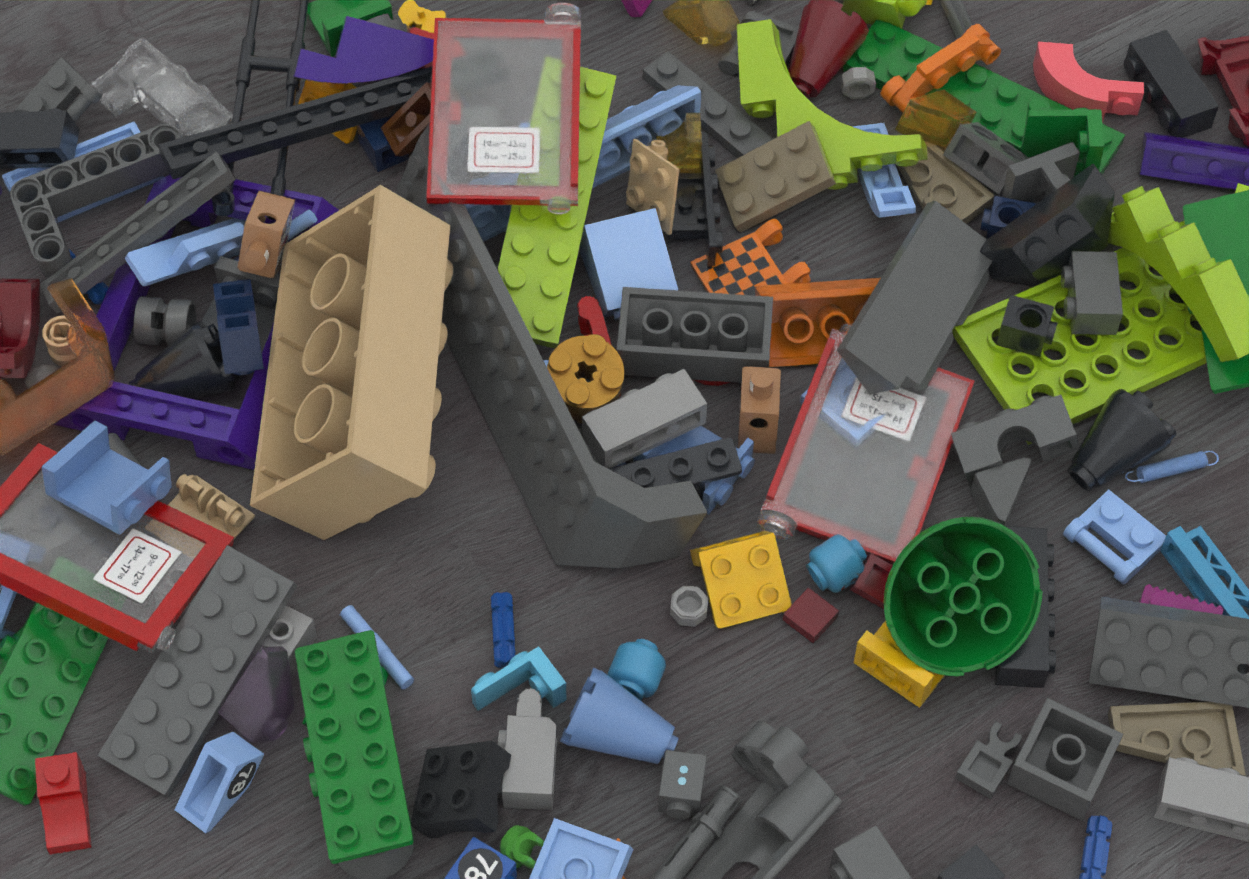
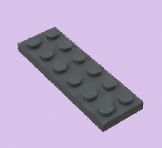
[97,545,298,797]

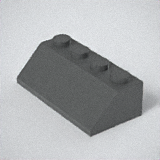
[616,287,773,383]

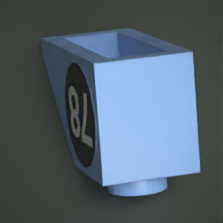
[175,732,264,833]

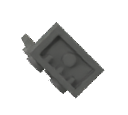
[201,256,280,353]

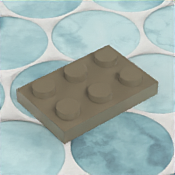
[715,121,836,233]

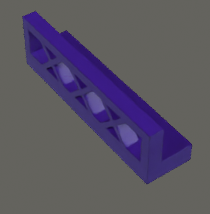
[1139,132,1249,190]

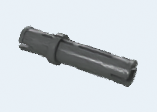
[650,785,742,879]

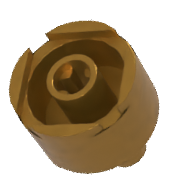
[547,334,624,423]

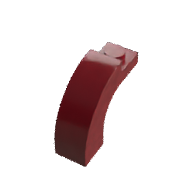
[0,278,40,378]

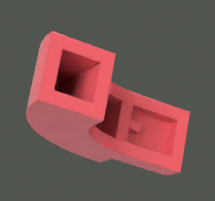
[1033,41,1144,122]

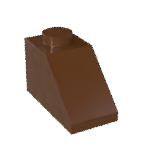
[381,82,466,157]

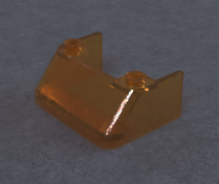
[0,278,114,456]

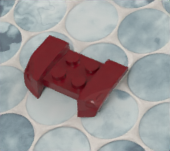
[1197,35,1249,147]

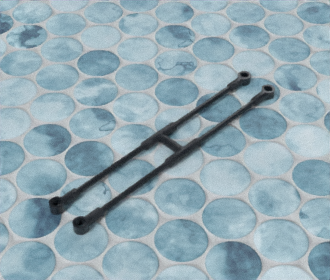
[212,0,309,220]

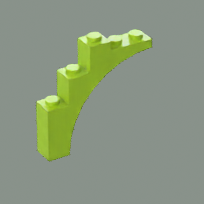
[737,19,928,190]
[1108,186,1249,362]

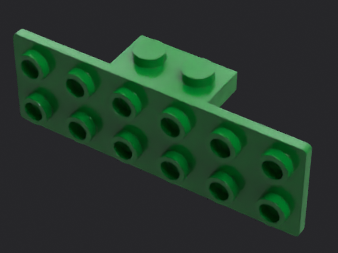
[1183,190,1249,394]
[0,558,128,806]
[295,630,414,864]

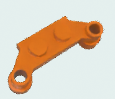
[880,24,1001,117]

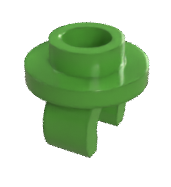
[500,825,544,868]

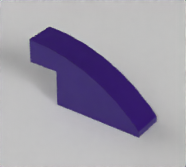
[293,16,434,84]

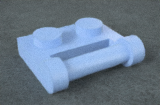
[1063,489,1166,585]

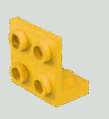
[690,531,792,628]
[854,621,945,708]

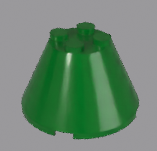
[884,517,1043,676]

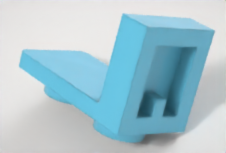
[471,646,567,710]

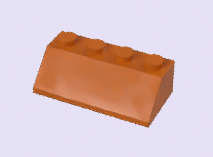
[755,278,881,367]

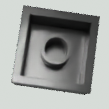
[1007,698,1124,821]

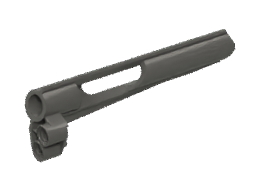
[685,721,842,879]

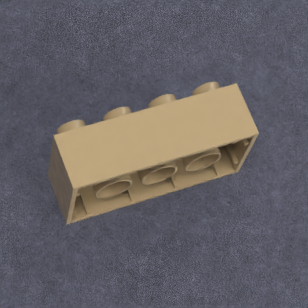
[250,185,453,540]

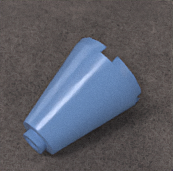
[560,667,679,764]

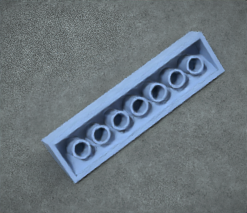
[464,85,701,242]

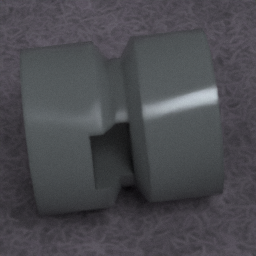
[134,296,197,346]

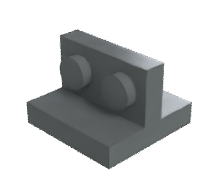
[1002,142,1080,204]

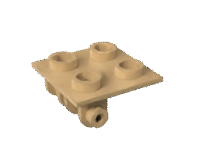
[626,139,679,235]
[145,474,255,560]

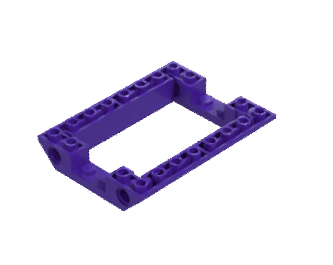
[51,175,339,470]

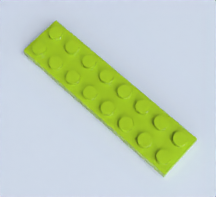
[497,58,616,349]

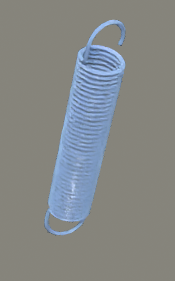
[1125,451,1219,483]

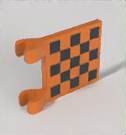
[690,219,811,296]

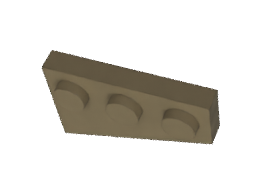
[896,131,995,224]
[1108,702,1246,776]

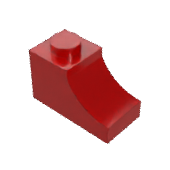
[35,752,91,855]

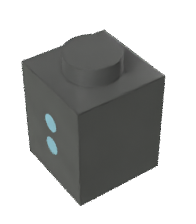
[658,750,707,819]

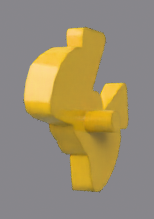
[398,0,447,34]

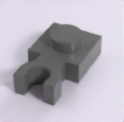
[955,721,1023,799]

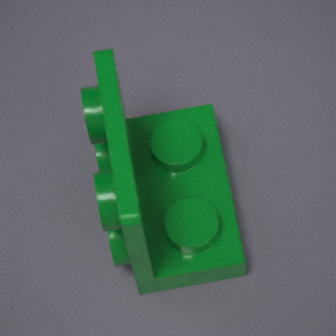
[307,0,393,57]
[1021,108,1104,173]

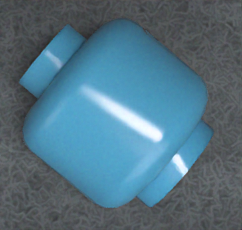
[806,534,867,593]
[607,639,666,700]

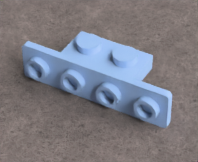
[125,218,246,286]

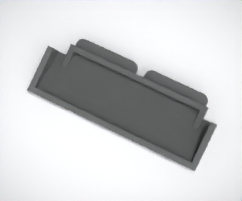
[837,201,992,394]

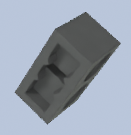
[943,122,1029,194]

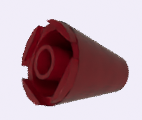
[789,0,869,99]

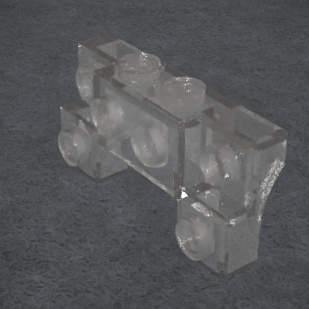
[91,37,233,138]

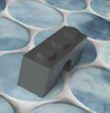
[951,394,1080,487]

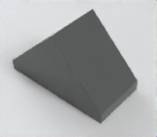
[970,457,1032,526]

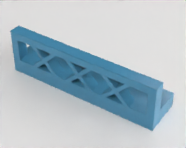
[1160,526,1249,619]

